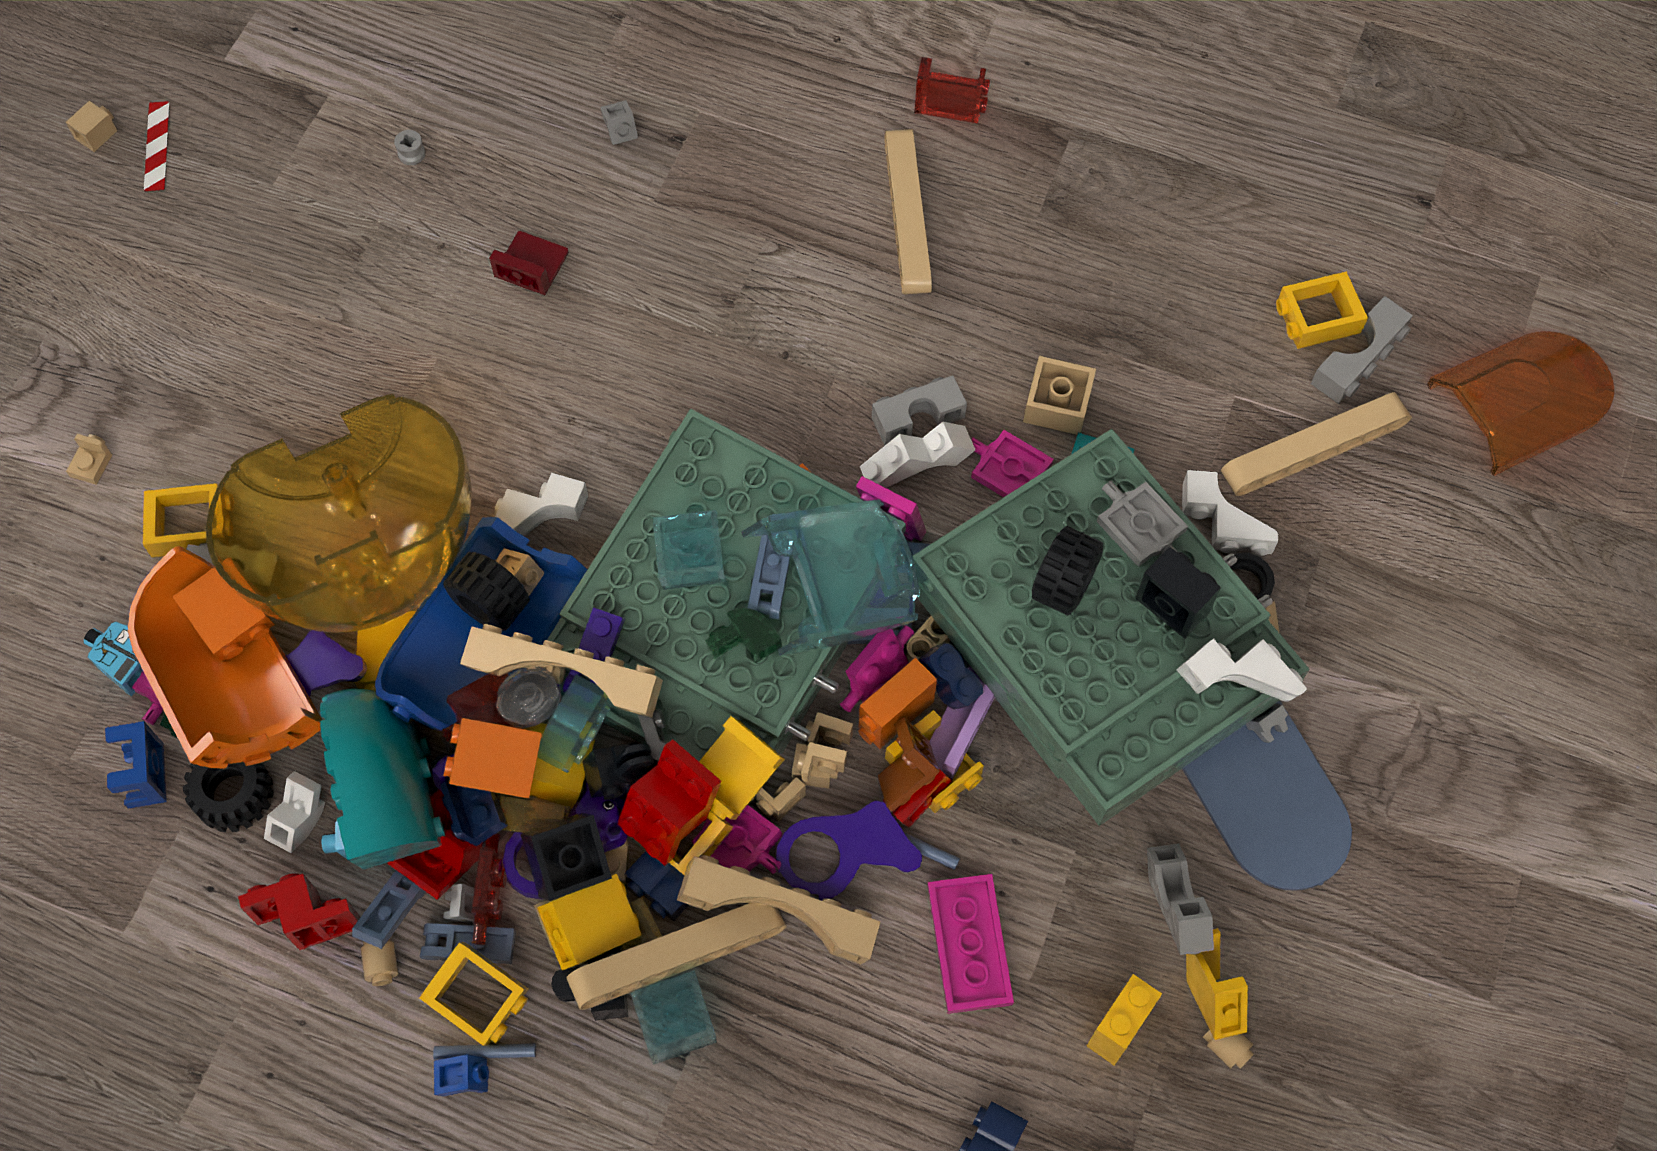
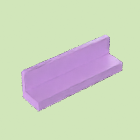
[929,666,995,780]

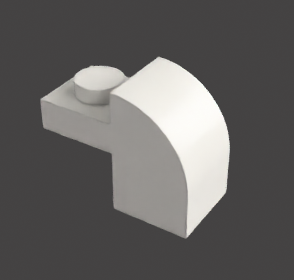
[264,771,325,853]

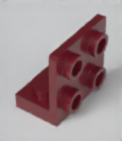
[489,231,569,295]

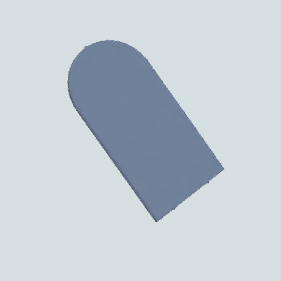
[1182,701,1352,890]

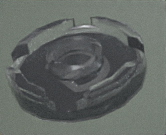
[496,667,561,728]

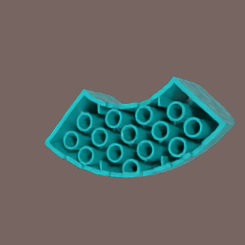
[320,689,445,869]

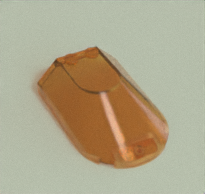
[1427,331,1614,476]

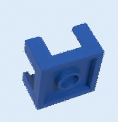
[105,721,167,809]

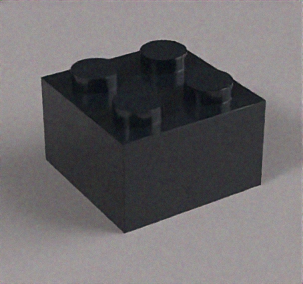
[1135,546,1221,639]
[521,813,612,901]

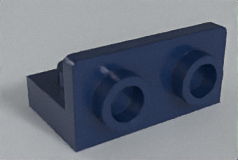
[440,781,508,846]

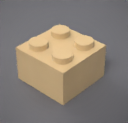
[1023,356,1096,435]

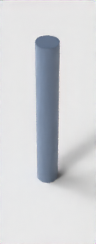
[904,832,960,870]
[433,1043,536,1060]

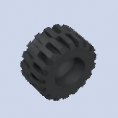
[1032,526,1103,616]
[443,552,530,632]
[183,762,274,832]

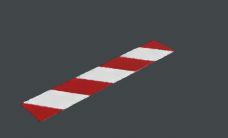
[144,101,169,191]

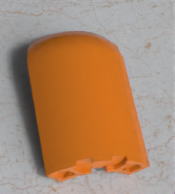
[128,546,322,769]

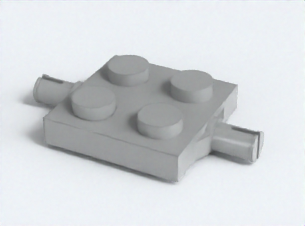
[1097,480,1188,567]

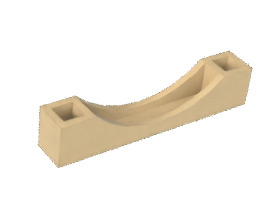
[460,624,663,718]
[677,855,881,964]

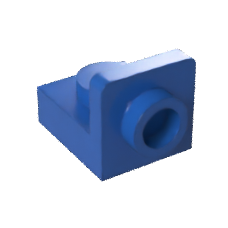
[434,1054,489,1097]

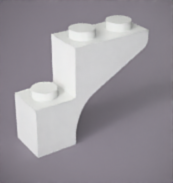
[860,422,975,488]
[1182,470,1278,556]
[495,473,588,536]
[1176,639,1307,702]

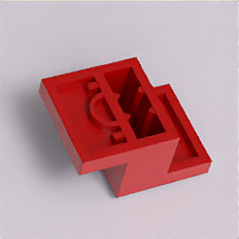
[617,739,722,866]
[387,785,506,900]
[238,873,360,950]

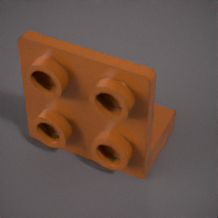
[878,717,940,811]

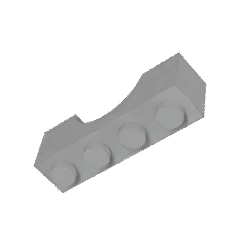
[1311,296,1413,404]
[1147,843,1214,955]

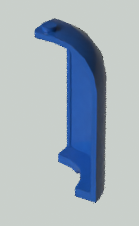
[375,517,588,732]

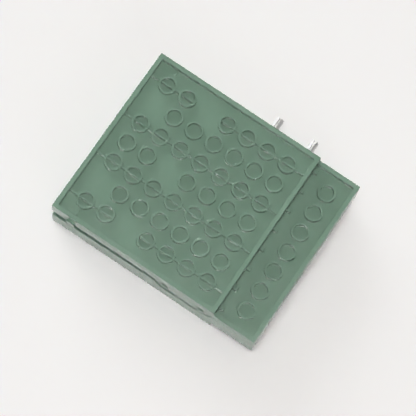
[529,409,906,805]
[909,429,1310,826]

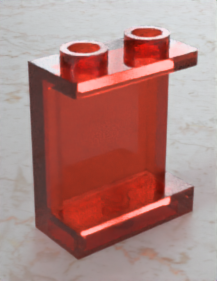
[914,57,990,123]

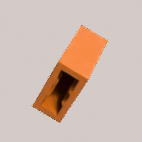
[173,560,275,661]
[858,658,937,749]
[443,718,542,799]

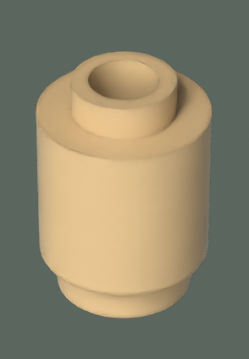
[361,939,398,986]
[1203,1030,1254,1069]

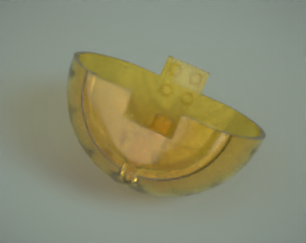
[206,394,472,633]

